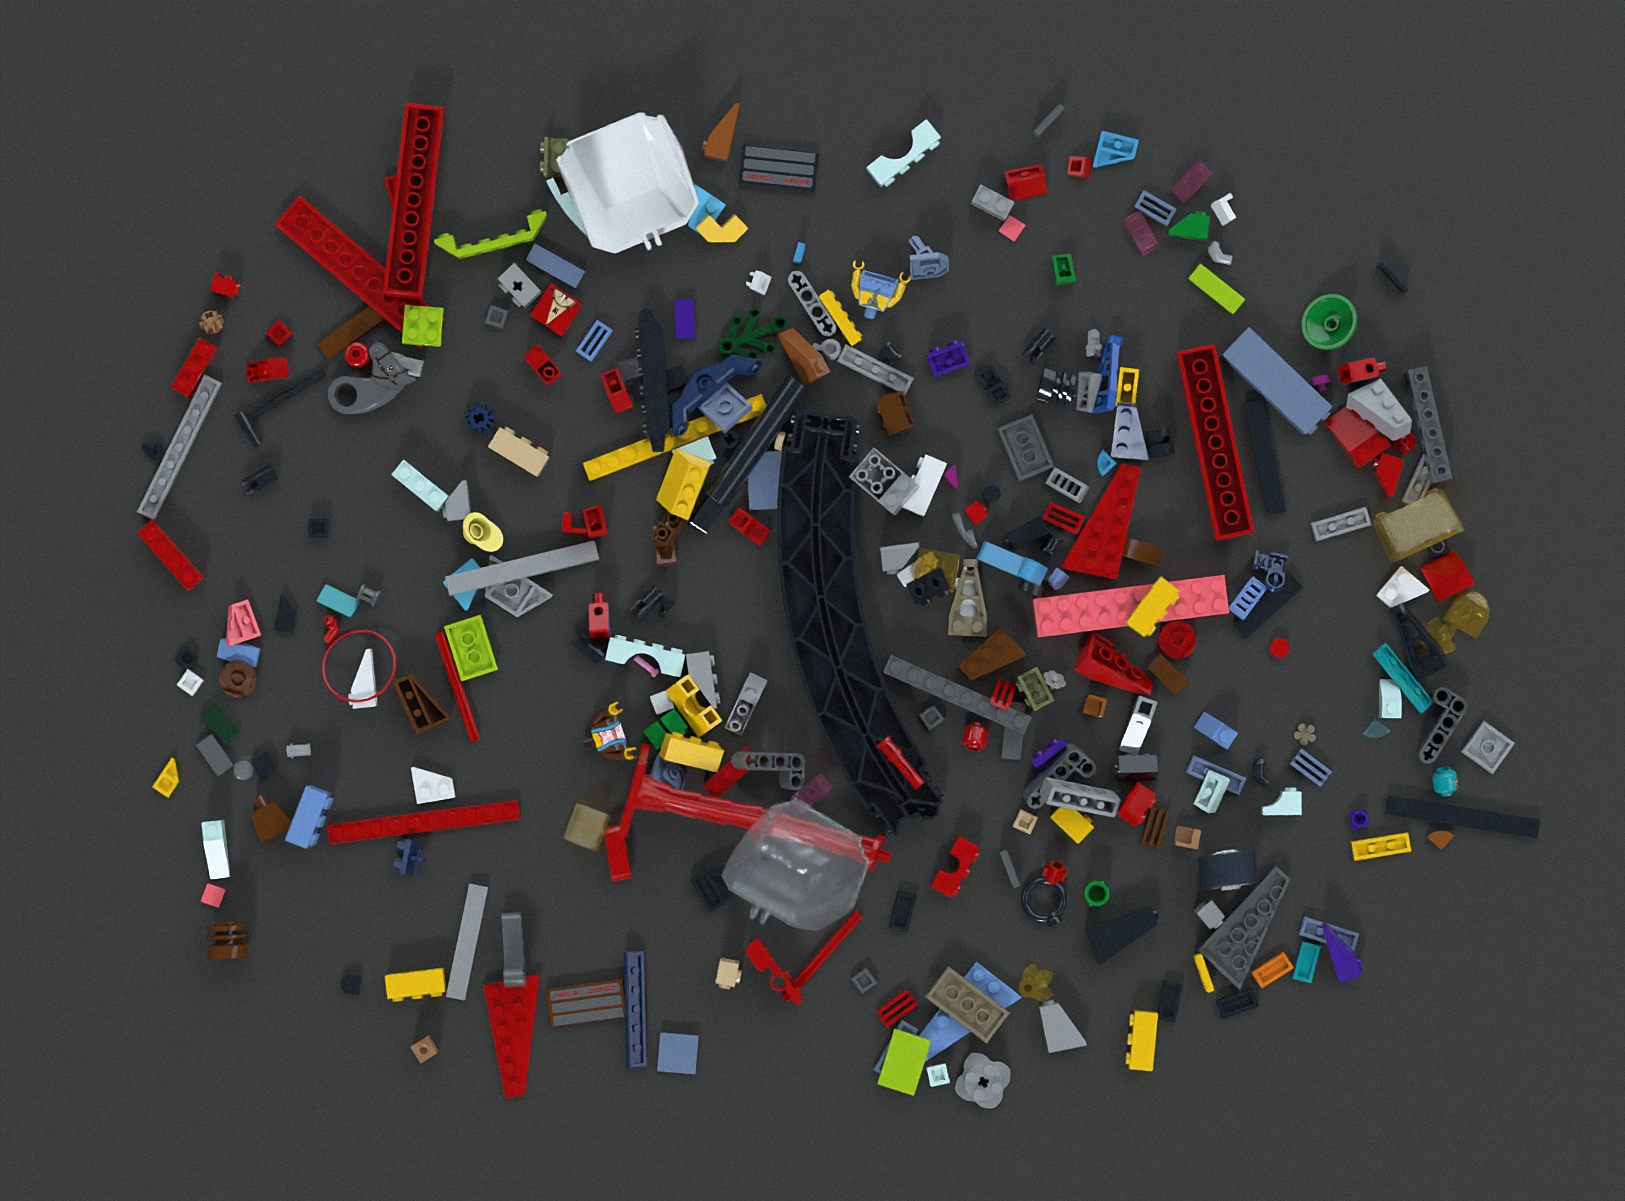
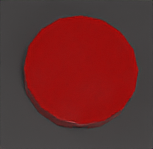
[1158,621,1196,659]

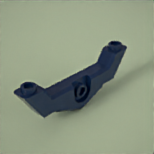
[671,354,763,437]

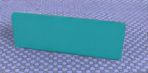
[317,584,360,618]

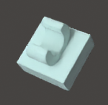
[927,1063,950,1087]

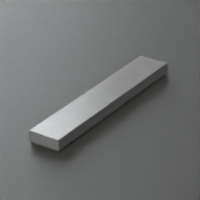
[446,883,489,1000]

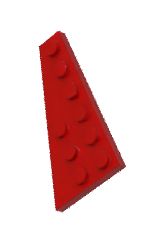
[1061,464,1141,580]
[483,974,540,1099]

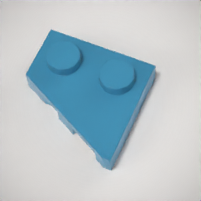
[1092,131,1139,167]

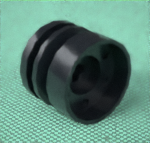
[1036,363,1078,409]

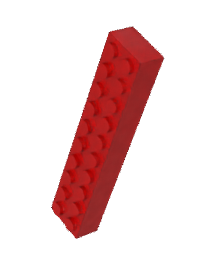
[383,103,445,300]
[1175,344,1254,541]

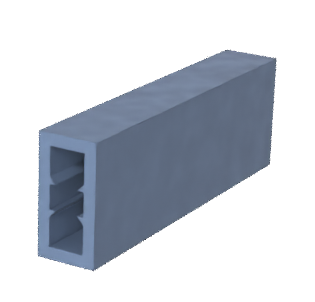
[1221,327,1332,435]

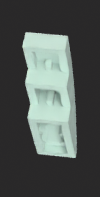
[546,178,587,236]

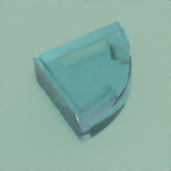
[1363,719,1390,738]

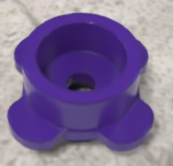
[1348,808,1369,829]

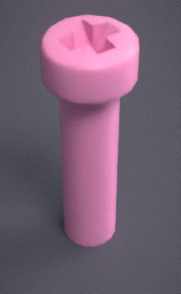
[634,655,660,677]

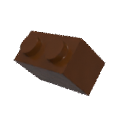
[876,391,916,436]

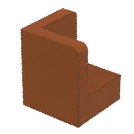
[1082,694,1107,718]

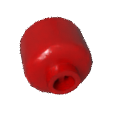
[344,342,370,368]
[962,722,989,752]

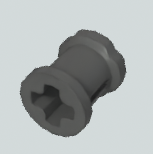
[356,584,381,607]

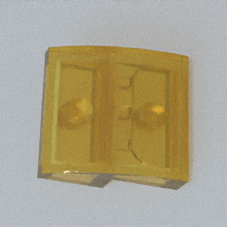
[914,548,960,593]

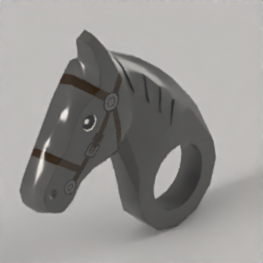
[328,342,416,414]

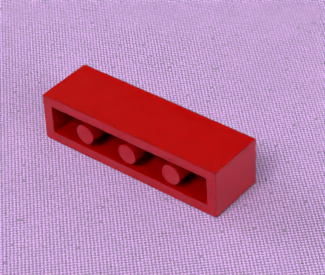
[137,520,205,591]

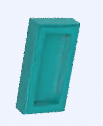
[1292,941,1321,983]

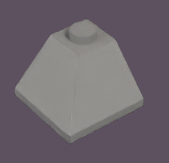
[880,543,919,575]

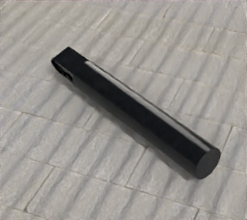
[687,375,809,536]

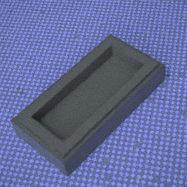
[1033,104,1065,138]
[196,734,234,776]
[999,849,1020,888]

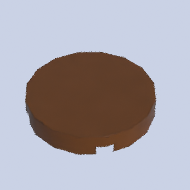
[218,660,257,698]

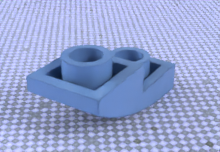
[217,638,260,667]

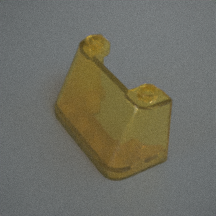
[1372,487,1465,563]

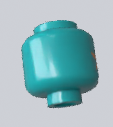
[1432,767,1458,797]

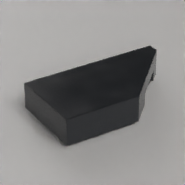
[274,595,297,633]

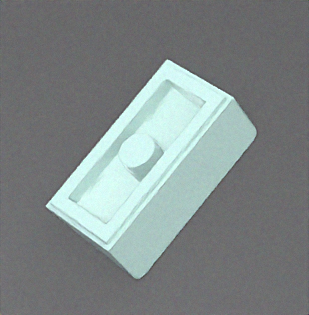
[1194,770,1230,813]

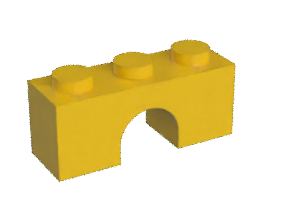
[665,674,722,737]

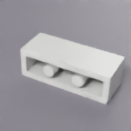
[903,455,947,517]

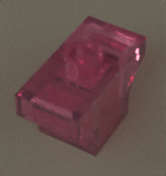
[791,773,833,812]

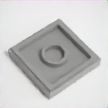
[1461,721,1515,774]

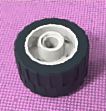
[1198,850,1259,891]

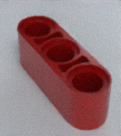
[604,824,632,882]

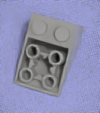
[849,448,920,516]

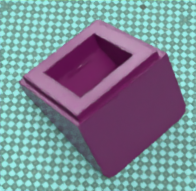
[943,465,958,489]

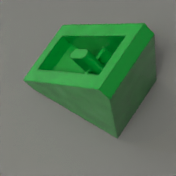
[1052,254,1076,286]

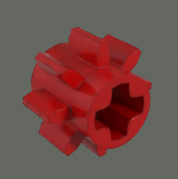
[1042,860,1067,884]

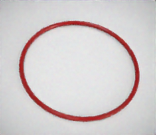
[322,630,396,703]

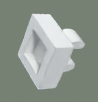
[746,270,772,295]

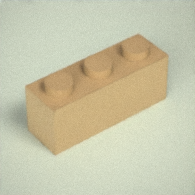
[488,427,550,477]

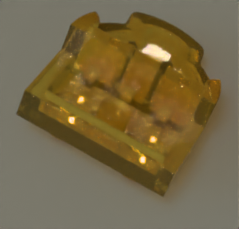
[1443,591,1490,639]

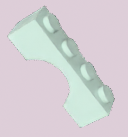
[866,119,941,187]
[605,635,686,677]

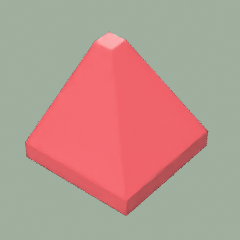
[999,215,1026,242]

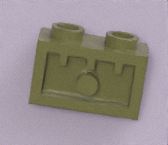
[540,137,568,178]

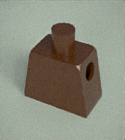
[251,794,293,843]

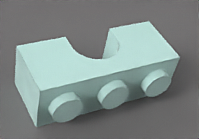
[391,460,449,512]

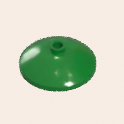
[1302,294,1358,350]

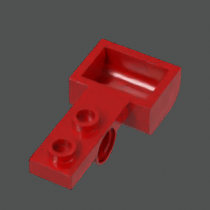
[747,937,804,1005]

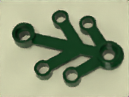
[718,308,788,359]

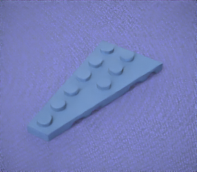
[919,962,1022,1062]

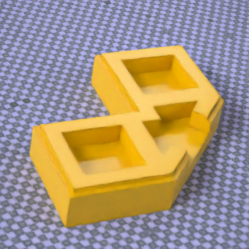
[695,214,748,242]

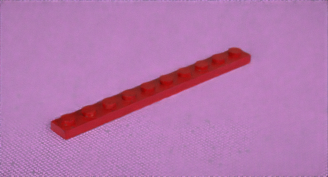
[327,800,520,844]

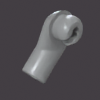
[1208,241,1232,265]

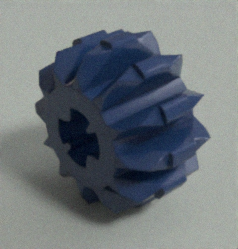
[463,402,496,435]

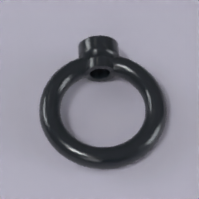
[1021,877,1067,927]

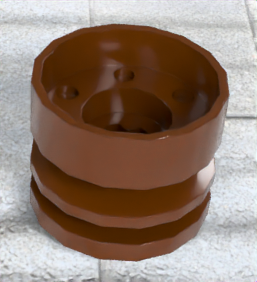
[206,921,249,959]

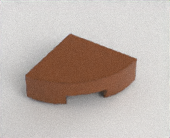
[1427,831,1454,850]

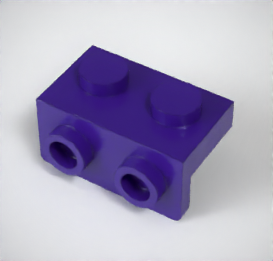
[926,340,970,378]
[1031,738,1072,773]

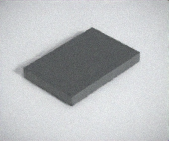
[997,414,1054,481]

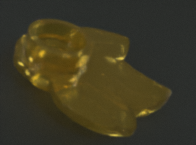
[1421,617,1457,654]
[1018,964,1054,1001]

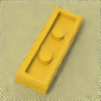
[1351,832,1411,861]

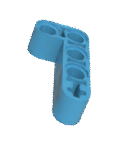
[976,541,1048,586]

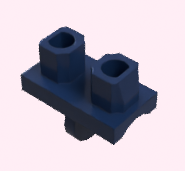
[393,839,426,875]

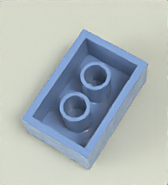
[285,785,333,849]

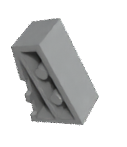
[1346,379,1412,441]

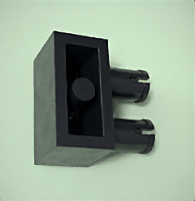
[906,567,952,607]

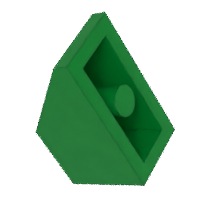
[1167,211,1210,241]

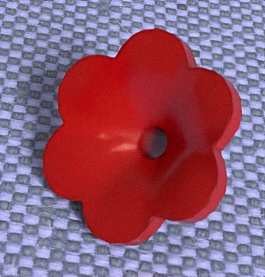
[1392,433,1415,454]

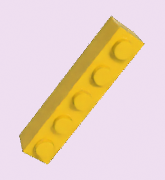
[818,290,862,347]

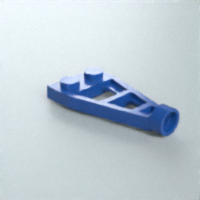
[1090,335,1123,414]

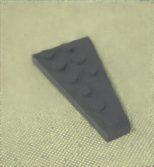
[1197,866,1290,990]

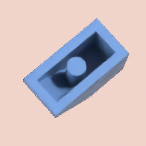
[1194,712,1238,749]

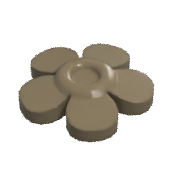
[1294,723,1316,745]

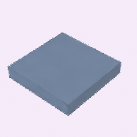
[699,383,753,433]
[657,1032,699,1074]

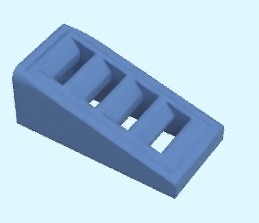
[1229,577,1266,620]

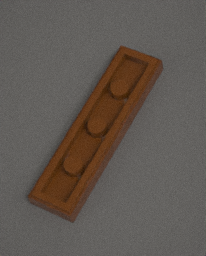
[317,306,385,360]

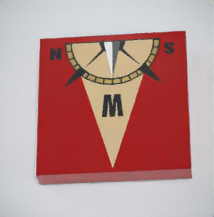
[530,284,583,337]

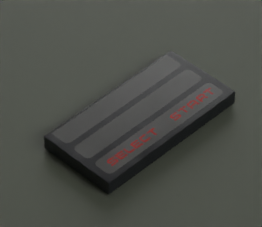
[739,145,819,192]

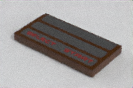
[546,979,625,1027]

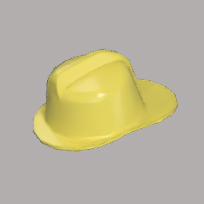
[462,512,503,552]

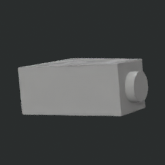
[1039,1000,1086,1053]

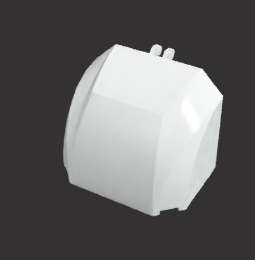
[556,112,699,253]

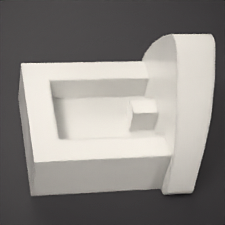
[1211,193,1236,226]

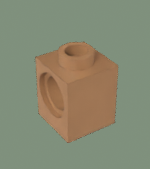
[411,1035,439,1063]

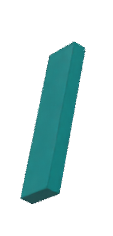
[1372,643,1434,713]

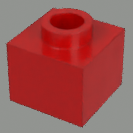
[964,500,989,525]

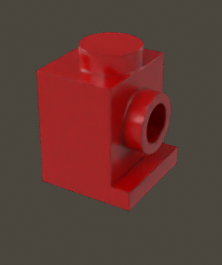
[210,272,242,298]

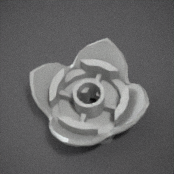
[955,1053,1011,1108]

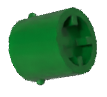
[1083,880,1109,906]

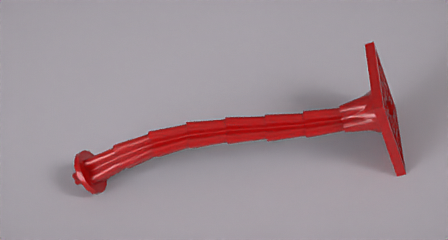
[618,743,892,872]

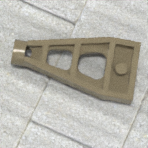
[948,559,987,637]

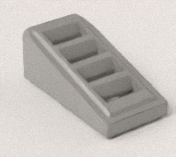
[1076,372,1102,413]
[1045,467,1089,503]

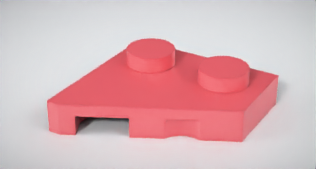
[226,600,261,647]

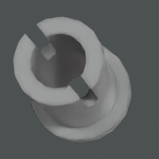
[287,743,311,759]

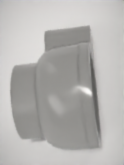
[812,339,841,360]

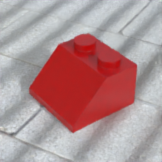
[1116,781,1157,826]

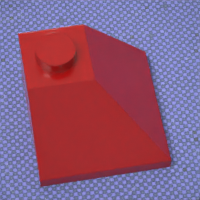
[1420,550,1475,602]

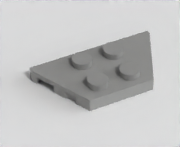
[485,555,553,617]

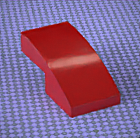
[728,507,772,547]

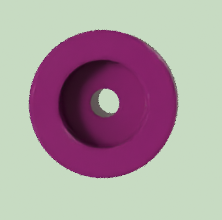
[1310,374,1330,392]

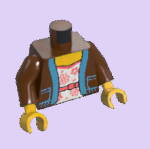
[582,702,638,760]

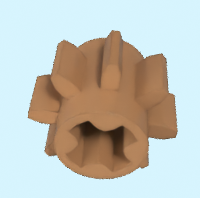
[199,311,224,334]

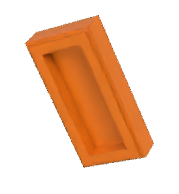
[1251,952,1294,988]

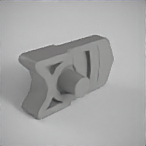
[1085,329,1102,358]

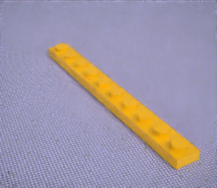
[583,394,766,481]

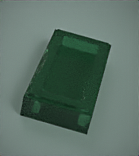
[200,702,240,744]

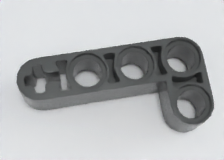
[1417,687,1467,764]
[1023,744,1096,809]
[731,752,805,790]
[501,912,526,988]

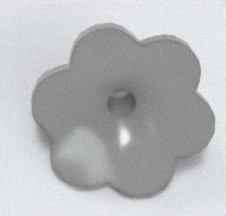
[1043,670,1066,690]

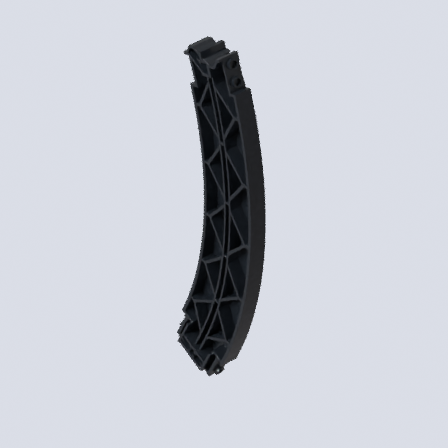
[777,409,944,837]

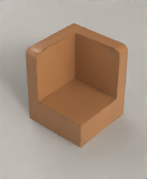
[1173,826,1201,849]

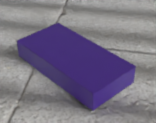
[674,299,696,339]

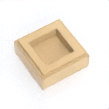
[1013,809,1038,834]

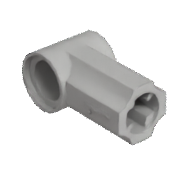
[391,352,424,377]

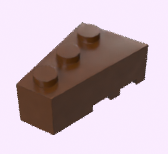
[958,627,1027,680]
[392,674,451,735]

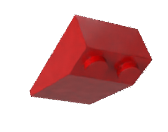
[1324,406,1391,468]

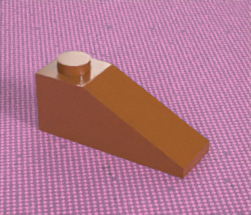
[702,103,740,162]
[778,328,830,386]

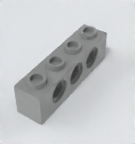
[1039,777,1121,817]

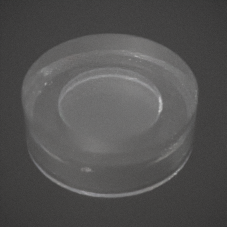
[234,761,254,780]

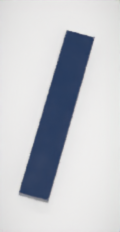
[624,951,647,1068]

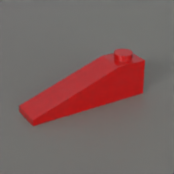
[1074,631,1153,697]

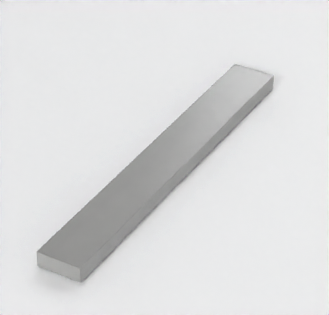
[137,374,222,520]
[445,541,599,596]

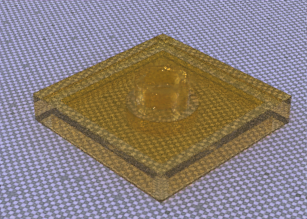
[563,802,611,852]

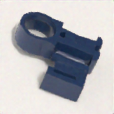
[1252,550,1288,592]

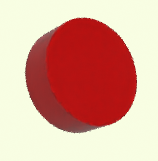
[1269,639,1289,658]

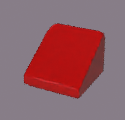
[1067,156,1092,178]

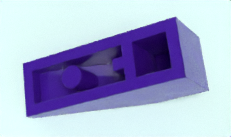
[1322,923,1364,982]

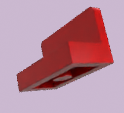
[1004,164,1047,200]
[562,512,588,534]

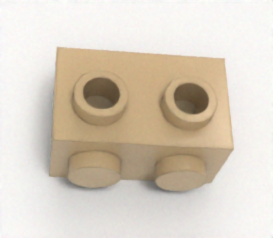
[716,958,742,989]

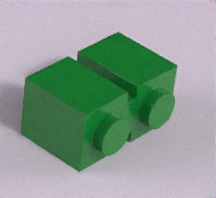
[644,708,688,750]

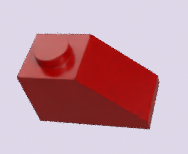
[600,367,633,414]
[1372,453,1404,497]

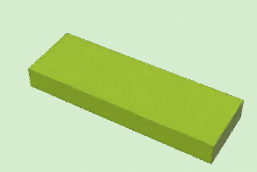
[1188,263,1245,315]

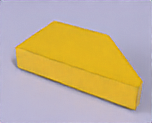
[152,757,180,798]

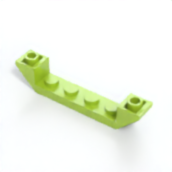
[434,209,548,259]

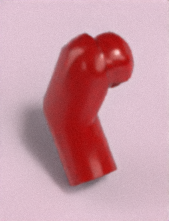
[322,615,339,644]

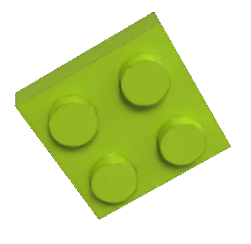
[402,305,444,347]

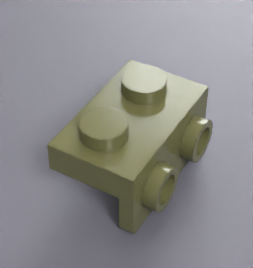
[1015,667,1055,711]

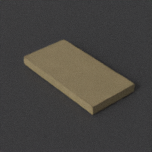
[925,966,1010,1043]

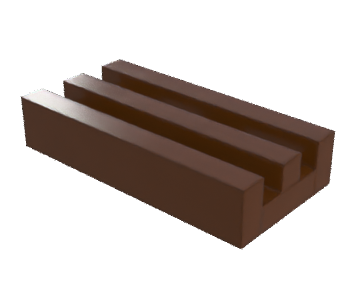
[1140,806,1170,848]

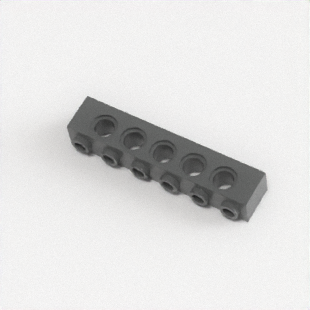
[1405,366,1452,484]

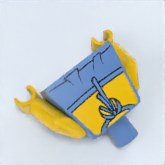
[851,260,911,319]

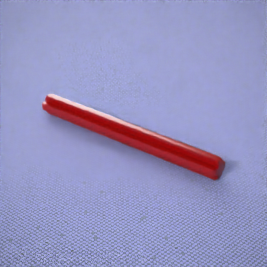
[435,632,480,742]
[781,911,863,1002]

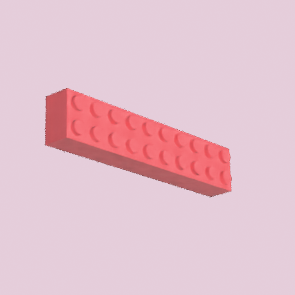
[1032,575,1229,637]

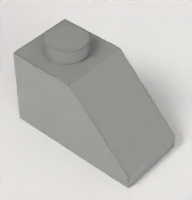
[442,480,471,521]
[1194,898,1225,929]

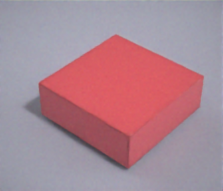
[201,883,226,908]

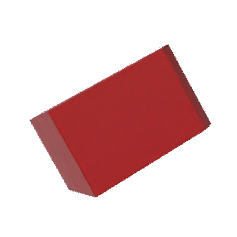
[582,505,609,539]

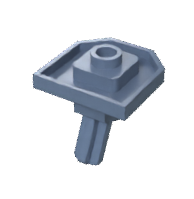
[909,236,949,280]
[647,752,686,790]

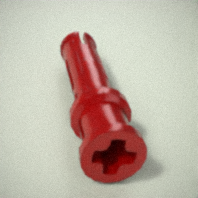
[876,736,924,789]

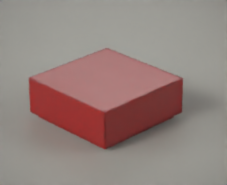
[265,320,293,347]

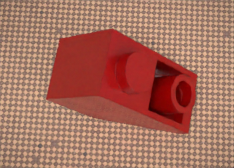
[523,345,562,386]
[245,358,289,383]

